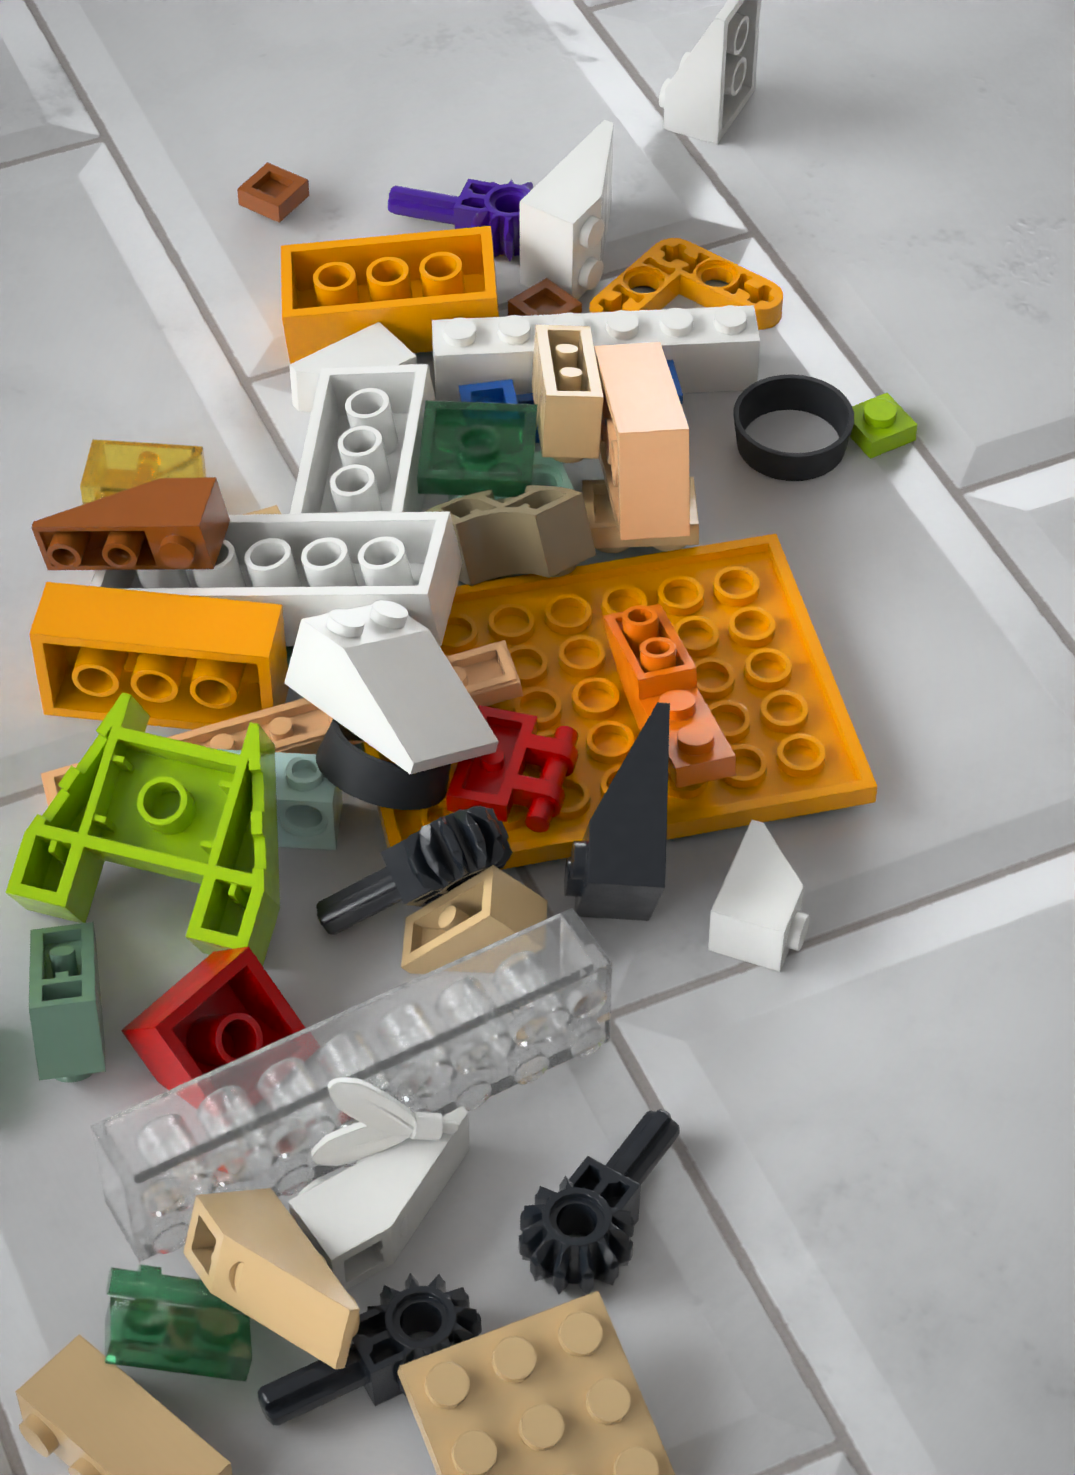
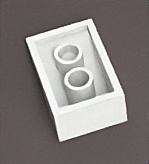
[659,0,761,145]
[520,120,613,300]
[284,600,499,774]

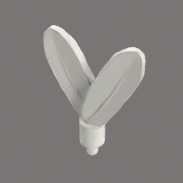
[311,1077,459,1166]

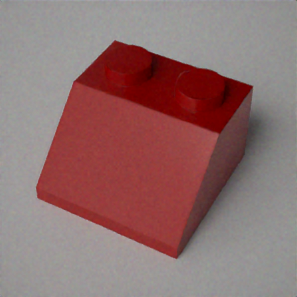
[121,947,321,1133]

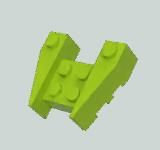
[5,692,280,966]

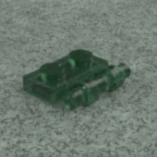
[105,1264,252,1382]

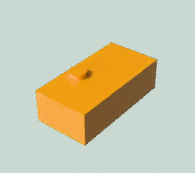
[281,226,499,364]
[29,582,289,730]

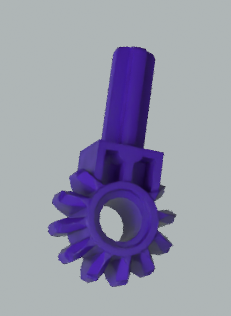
[388,179,534,262]

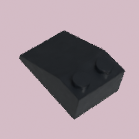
[564,702,670,921]

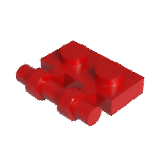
[446,705,579,833]

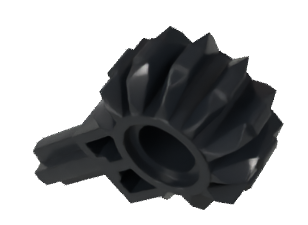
[316,806,513,935]
[518,1109,680,1295]
[257,1273,482,1426]

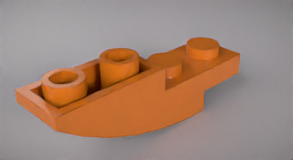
[604,604,736,788]

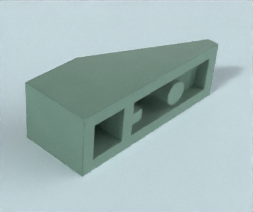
[29,922,106,1083]

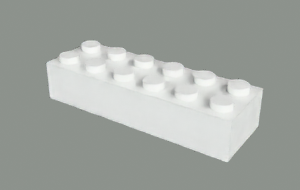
[90,511,463,646]

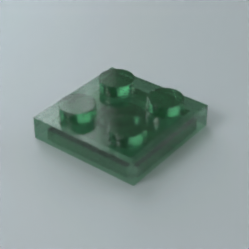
[417,400,538,497]

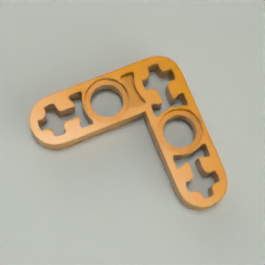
[589,238,783,330]

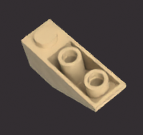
[183,1188,360,1369]

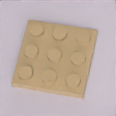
[397,1291,675,1475]

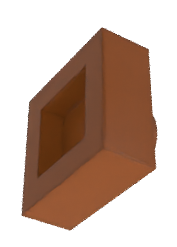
[237,162,310,223]
[508,278,582,316]

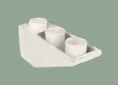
[289,1105,469,1290]

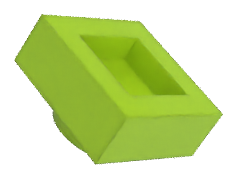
[850,392,918,459]

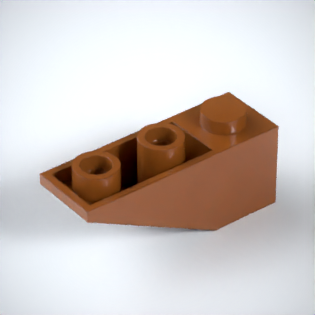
[31,477,230,570]

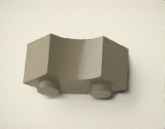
[425,485,596,586]

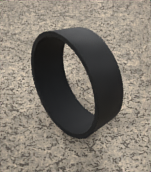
[733,374,854,481]
[316,719,451,810]

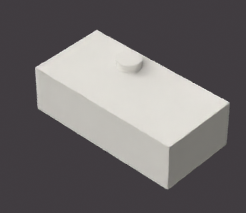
[290,364,438,514]

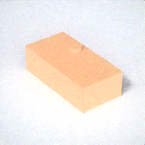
[594,342,690,540]

